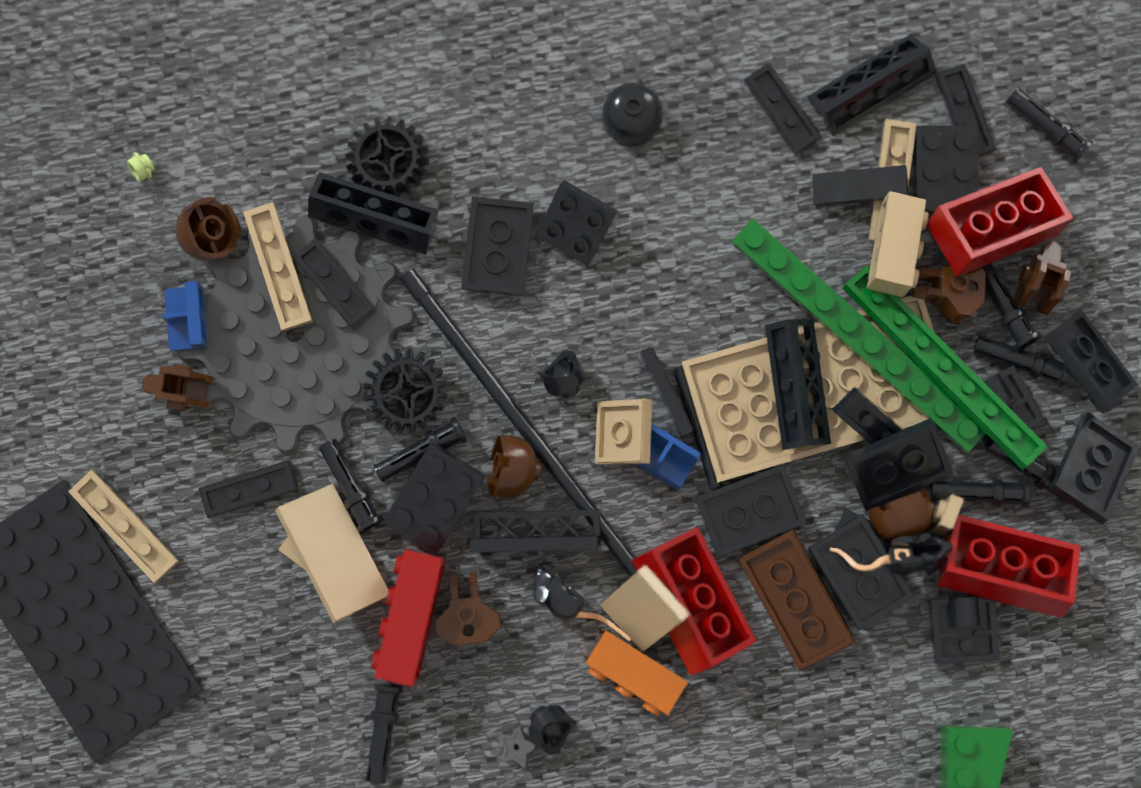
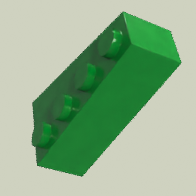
[941,725,1013,788]

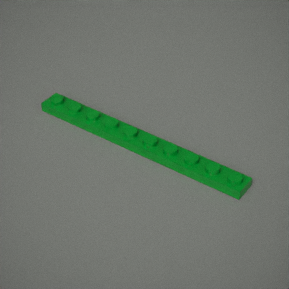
[731,218,986,453]

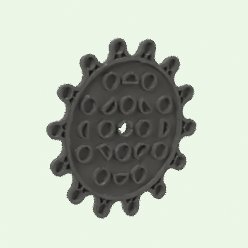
[177,216,416,454]

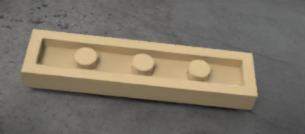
[868,119,917,243]
[243,202,313,332]
[68,470,180,583]

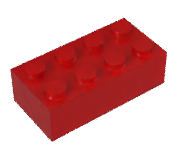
[926,167,1073,277]
[937,514,1081,618]
[631,526,757,676]
[371,549,446,686]

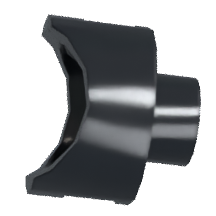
[537,350,585,399]
[529,705,577,755]

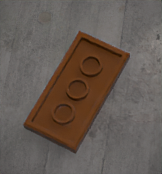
[738,529,857,671]

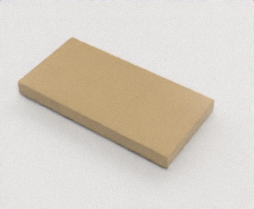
[275,484,389,624]

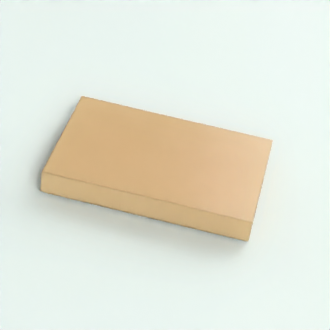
[600,565,689,652]

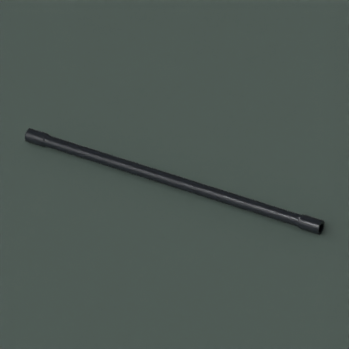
[399,269,637,577]

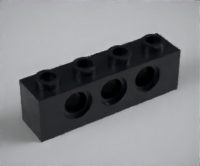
[308,172,439,255]

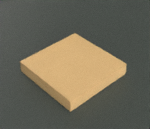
[595,399,652,465]

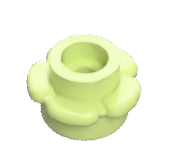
[126,152,155,182]

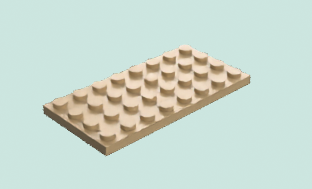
[681,296,934,483]

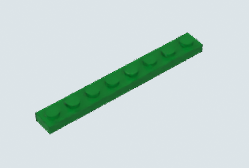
[842,265,1048,470]

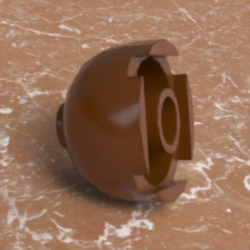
[175,197,241,262]
[487,434,541,498]
[867,490,934,542]

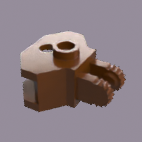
[1014,240,1071,315]
[912,266,986,325]
[142,364,216,411]
[435,572,502,645]

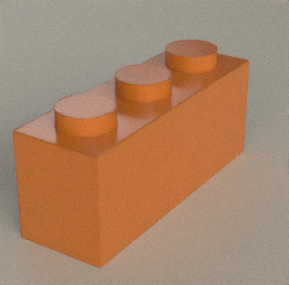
[585,630,688,716]

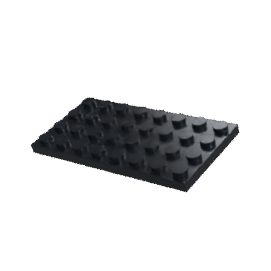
[0,480,204,763]

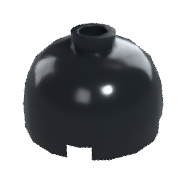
[602,83,663,146]

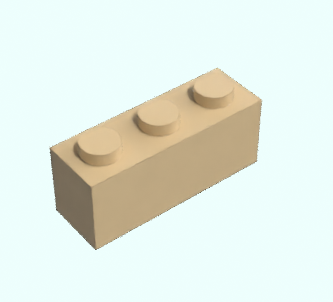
[867,191,928,297]

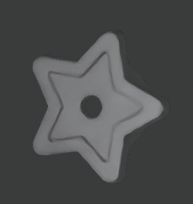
[499,726,537,767]

